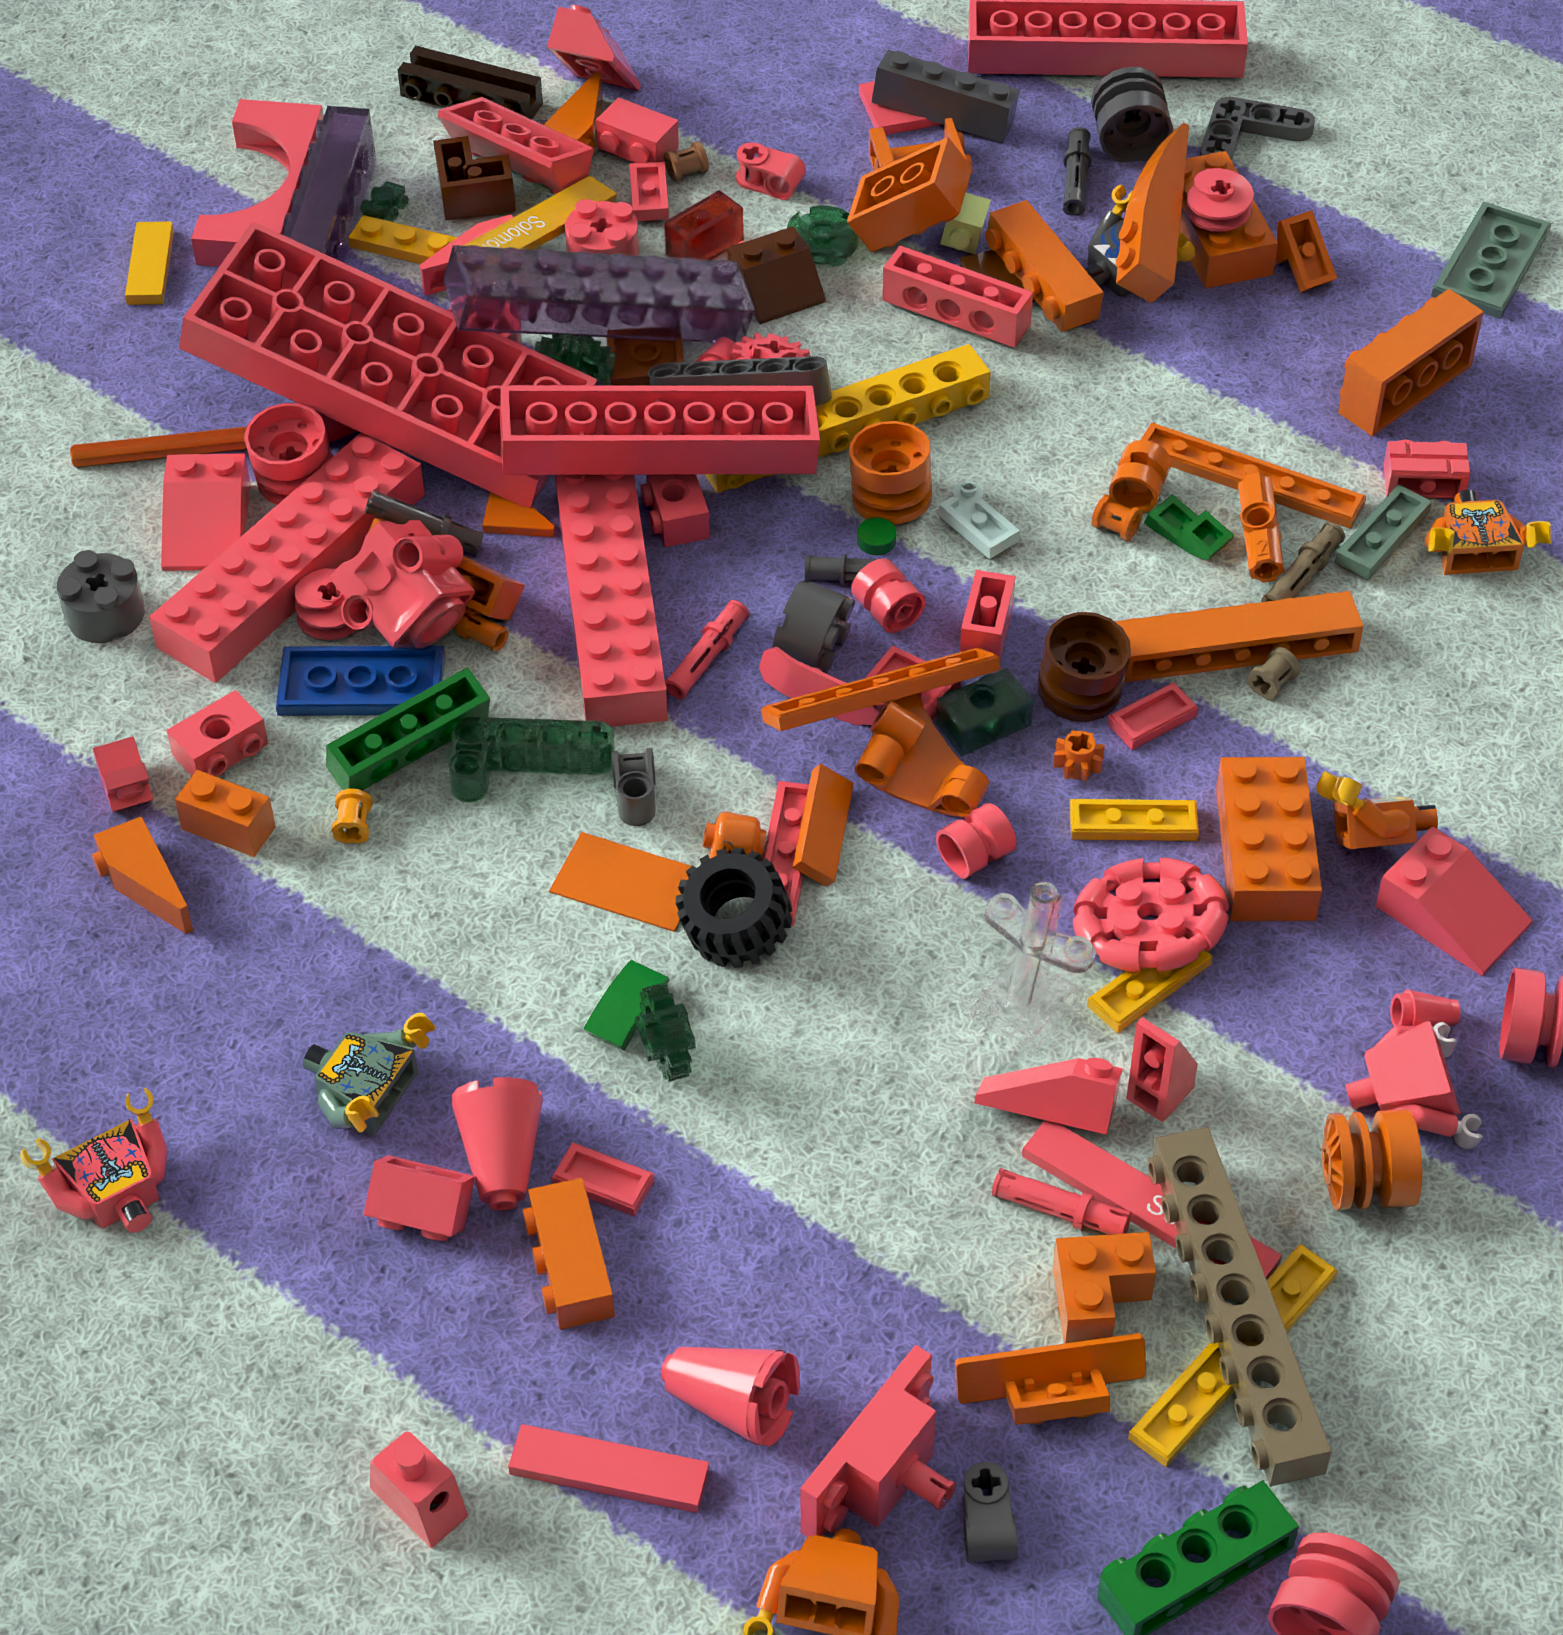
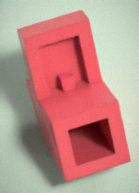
[93,736,154,812]

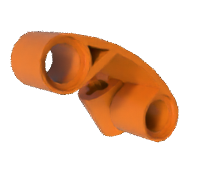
[855,693,990,818]

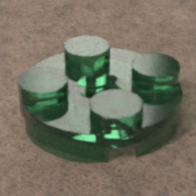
[787,205,859,266]

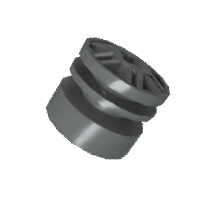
[1091,67,1173,162]

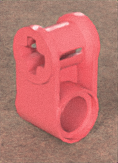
[736,142,806,200]

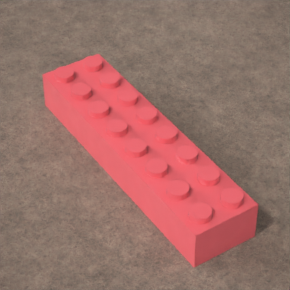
[968,0,1248,78]
[500,385,820,475]
[149,432,425,683]
[555,475,668,729]

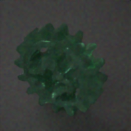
[534,333,616,382]
[636,983,696,1082]

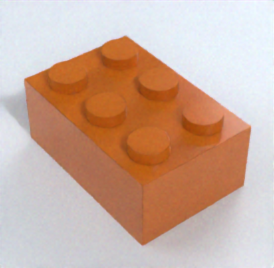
[847,137,973,253]

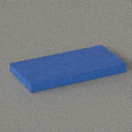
[276,646,446,716]

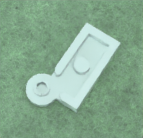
[939,481,1020,559]

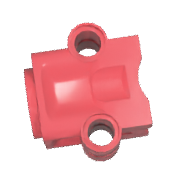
[329,520,475,649]

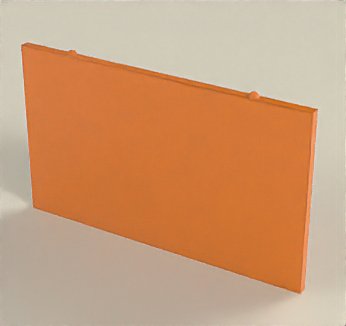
[549,832,691,932]

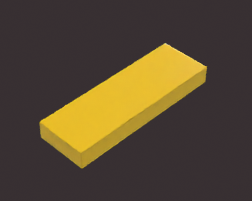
[125,221,174,305]
[1070,799,1199,841]
[1087,935,1213,1034]

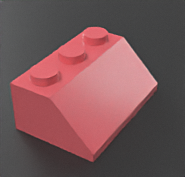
[547,5,641,91]

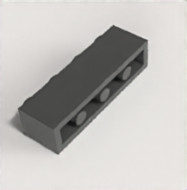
[872,50,1020,143]

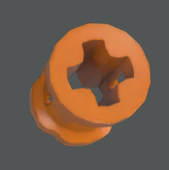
[1091,494,1143,541]

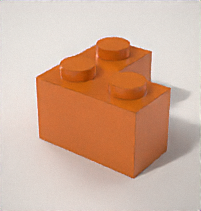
[1053,1232,1156,1343]

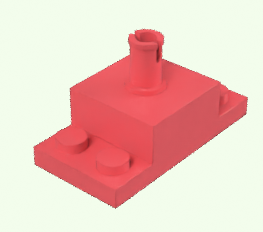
[800,1345,956,1537]

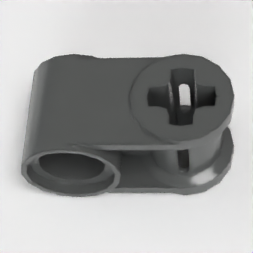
[611,748,656,826]
[963,1462,1018,1563]

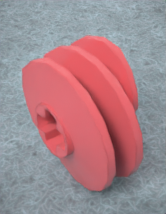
[1186,168,1254,232]
[294,568,357,641]

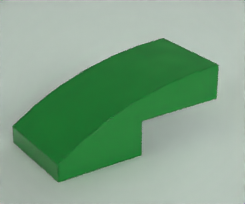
[1144,494,1234,560]
[583,960,670,1051]

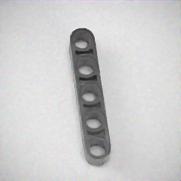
[647,356,832,406]

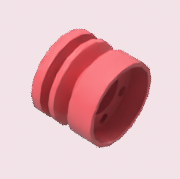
[244,403,333,505]
[1499,967,1563,1068]
[1268,1532,1400,1635]

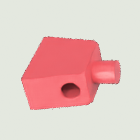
[370,1431,468,1549]

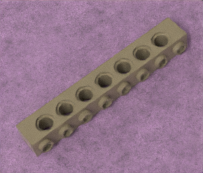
[1147,1127,1332,1487]

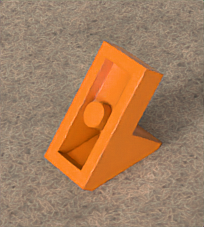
[1276,210,1338,293]

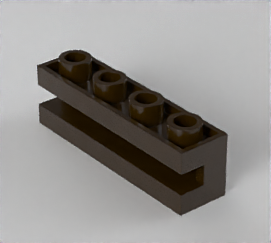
[397,45,543,120]

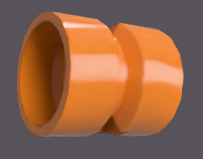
[1109,440,1171,513]

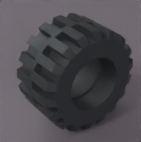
[676,848,792,968]

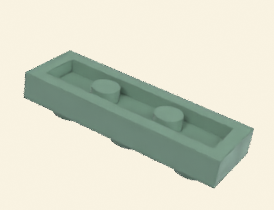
[1334,484,1432,580]

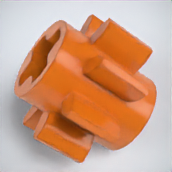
[1053,730,1105,782]

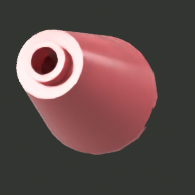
[452,1077,543,1211]
[661,1347,800,1447]

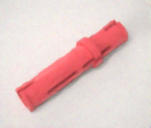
[665,600,750,700]
[992,1168,1132,1235]

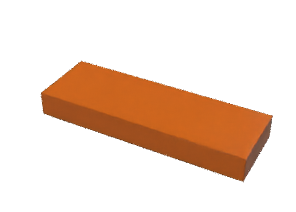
[792,763,854,886]

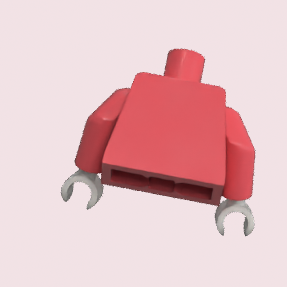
[1346,1021,1483,1149]

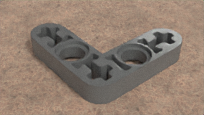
[1200,97,1315,160]

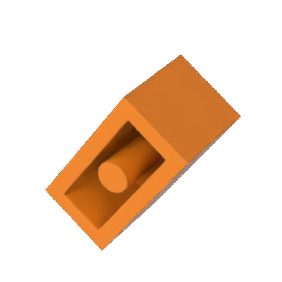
[175,770,276,857]

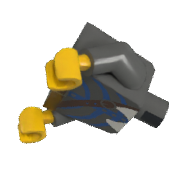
[1084,185,1195,296]

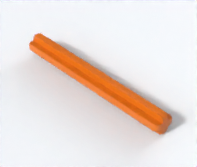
[70,426,247,467]

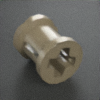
[1247,647,1301,700]

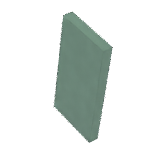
[1431,202,1552,319]

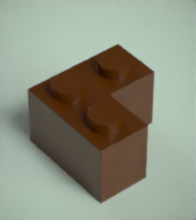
[433,136,516,221]

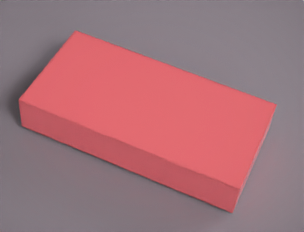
[1107,682,1199,750]
[552,1142,655,1217]

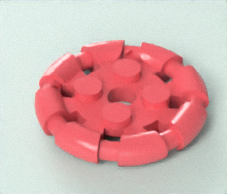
[1073,857,1229,973]

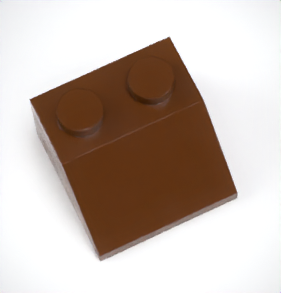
[727,226,826,324]

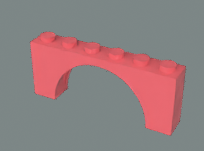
[191,99,330,267]

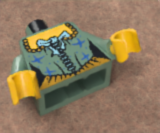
[303,1013,436,1136]

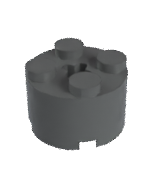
[57,550,145,643]
[772,580,855,674]

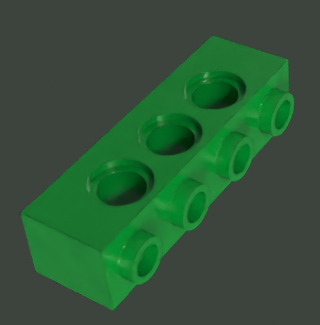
[326,667,490,791]
[1097,1480,1299,1635]

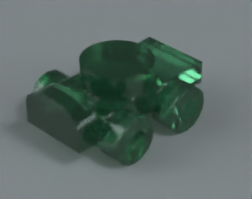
[360,181,409,222]

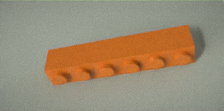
[1115,591,1364,683]

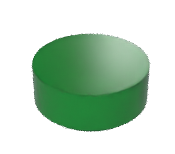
[857,517,896,555]

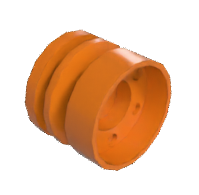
[849,421,932,525]
[1322,1109,1422,1211]

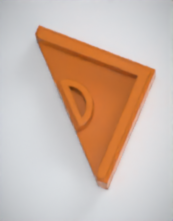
[482,492,555,537]

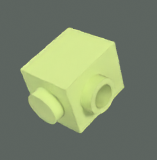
[940,193,991,254]

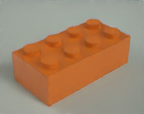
[1179,151,1278,289]
[1338,289,1484,436]
[1216,757,1322,921]

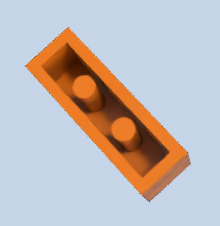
[522,1177,615,1330]

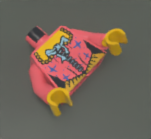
[20,1088,168,1233]

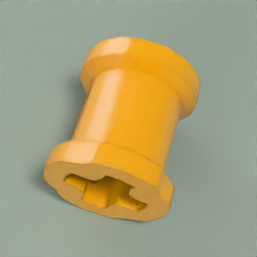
[331,789,373,843]

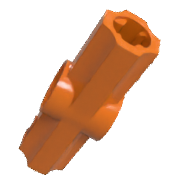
[1238,472,1285,583]

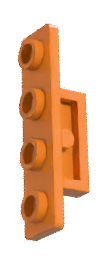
[955,1333,1146,1425]

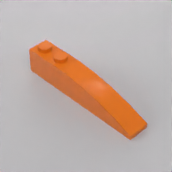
[1116,122,1189,303]

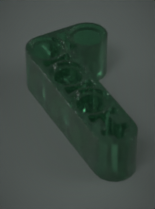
[448,717,615,803]

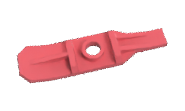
[759,647,882,725]

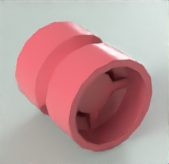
[851,558,925,634]
[936,803,1017,879]

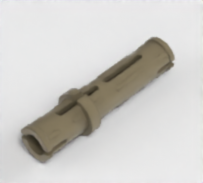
[1261,522,1345,602]

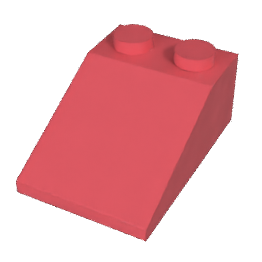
[161,453,251,571]
[1375,826,1533,976]

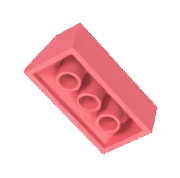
[438,97,594,194]

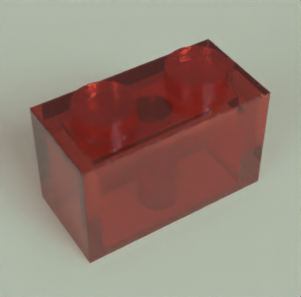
[664,190,744,273]

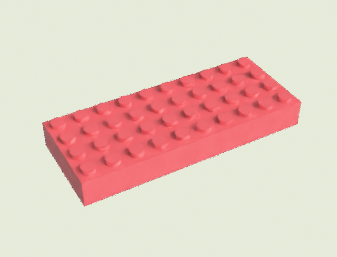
[179,221,598,508]

